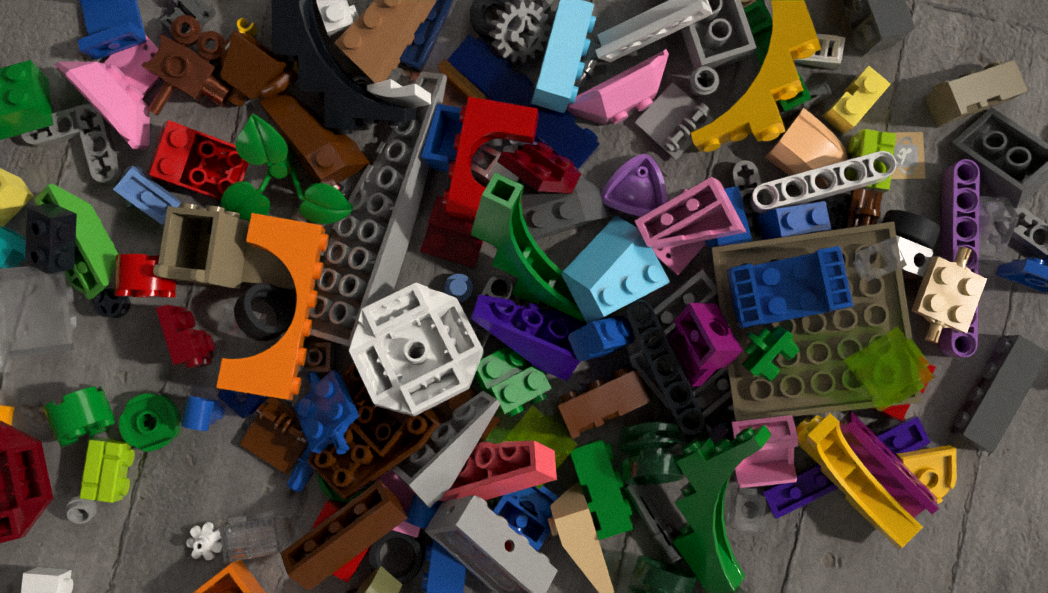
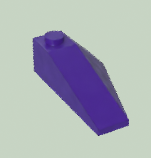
[471,295,586,381]

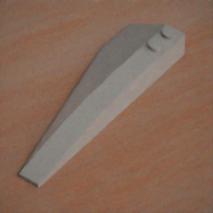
[288,72,447,348]

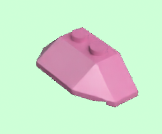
[565,49,669,125]
[54,62,150,151]

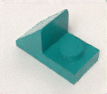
[0,226,26,271]

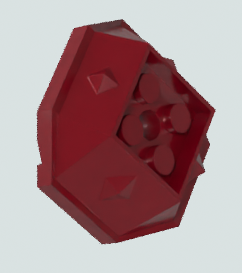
[0,421,54,543]

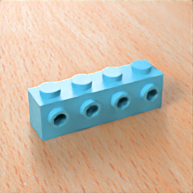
[531,0,596,113]

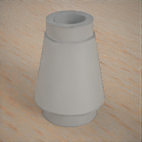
[690,66,719,96]

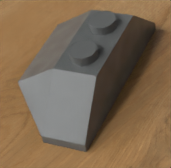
[521,177,611,240]

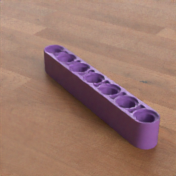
[939,159,980,357]

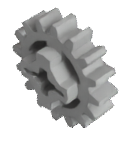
[489,0,551,63]

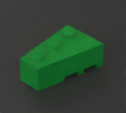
[568,438,633,540]

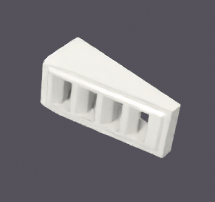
[794,34,845,70]

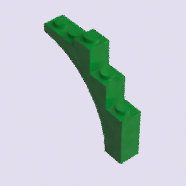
[471,172,587,324]
[673,424,772,593]

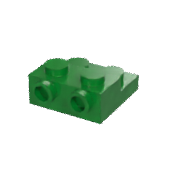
[475,346,552,418]

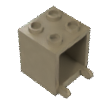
[153,203,250,289]

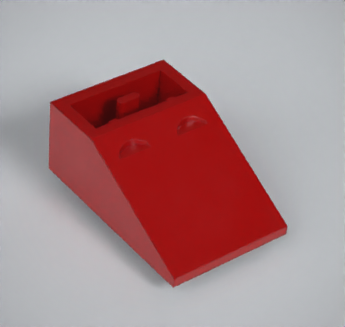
[146,120,249,200]

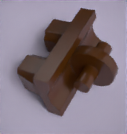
[844,188,883,229]

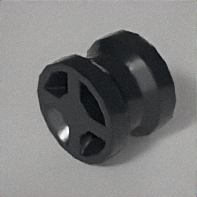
[93,289,130,318]

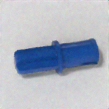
[287,445,314,492]

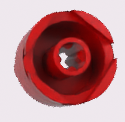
[114,254,177,298]

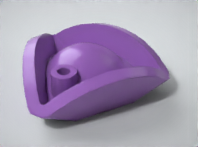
[600,154,667,217]

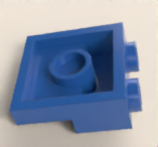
[996,257,1048,294]

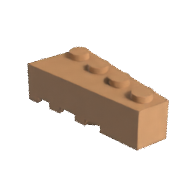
[334,0,437,83]

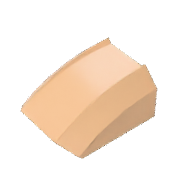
[765,108,848,189]

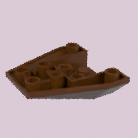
[308,363,440,500]

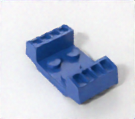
[726,246,854,329]

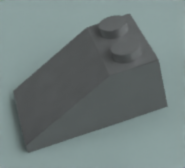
[951,107,1048,209]

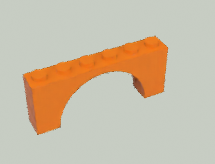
[216,213,329,400]

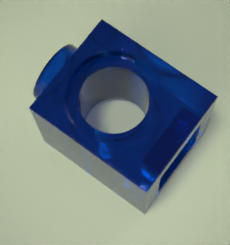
[217,389,269,419]

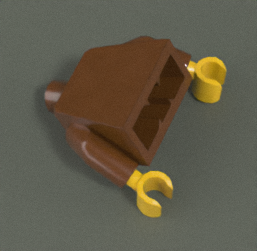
[220,18,298,106]

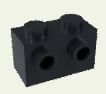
[25,203,77,275]

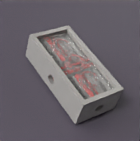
[425,495,558,593]

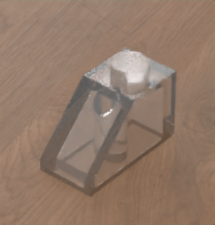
[979,196,1019,263]

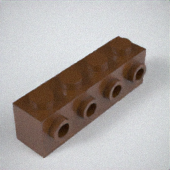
[280,480,408,591]

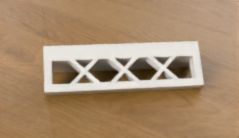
[595,0,713,62]

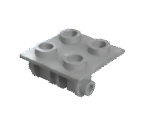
[635,82,714,161]

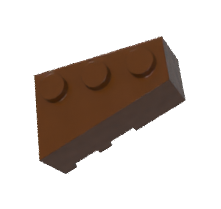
[556,367,651,439]

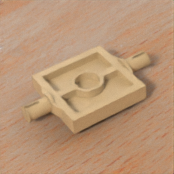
[911,247,987,343]

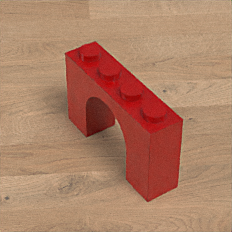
[442,96,539,221]

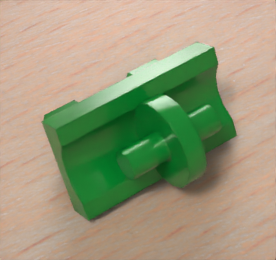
[742,325,800,382]

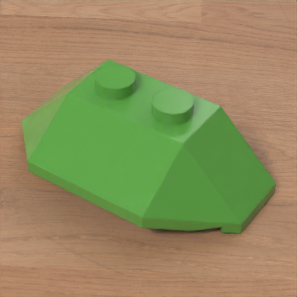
[34,184,118,299]

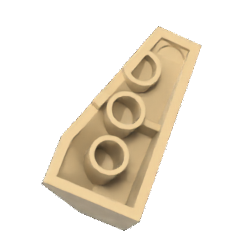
[548,483,614,593]

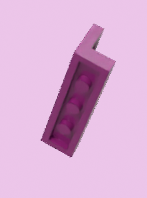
[839,411,939,518]

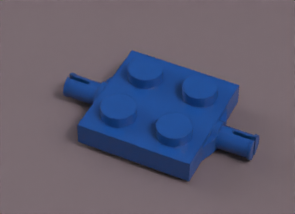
[294,370,359,454]

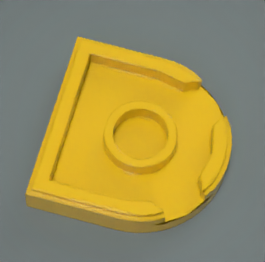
[896,445,957,504]

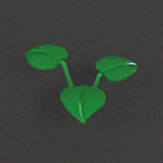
[221,114,353,224]

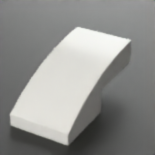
[367,79,431,107]

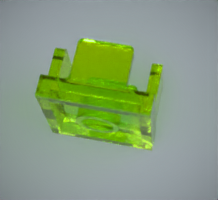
[844,326,934,412]
[501,405,578,490]

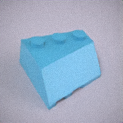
[561,215,670,324]

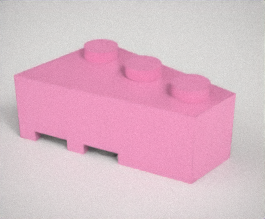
[635,177,747,249]

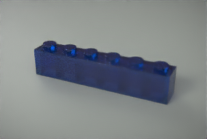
[447,35,600,171]

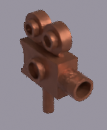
[141,15,232,116]

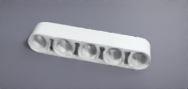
[750,151,897,214]

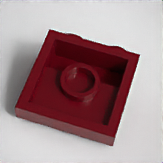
[497,142,582,194]
[420,195,484,269]
[156,304,215,369]

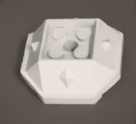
[349,283,484,416]

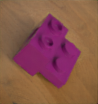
[668,303,743,387]

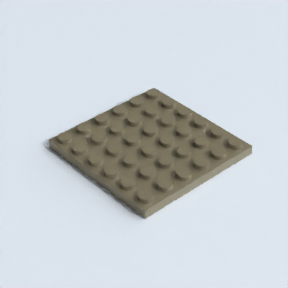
[712,222,922,422]

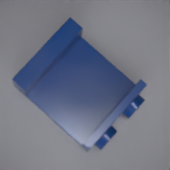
[78,0,147,60]

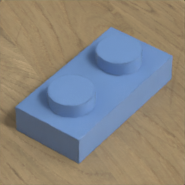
[113,166,181,225]

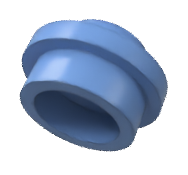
[444,274,473,302]

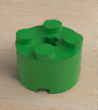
[42,386,115,447]

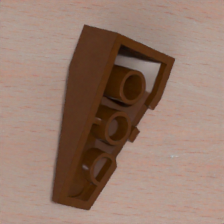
[259,90,370,186]

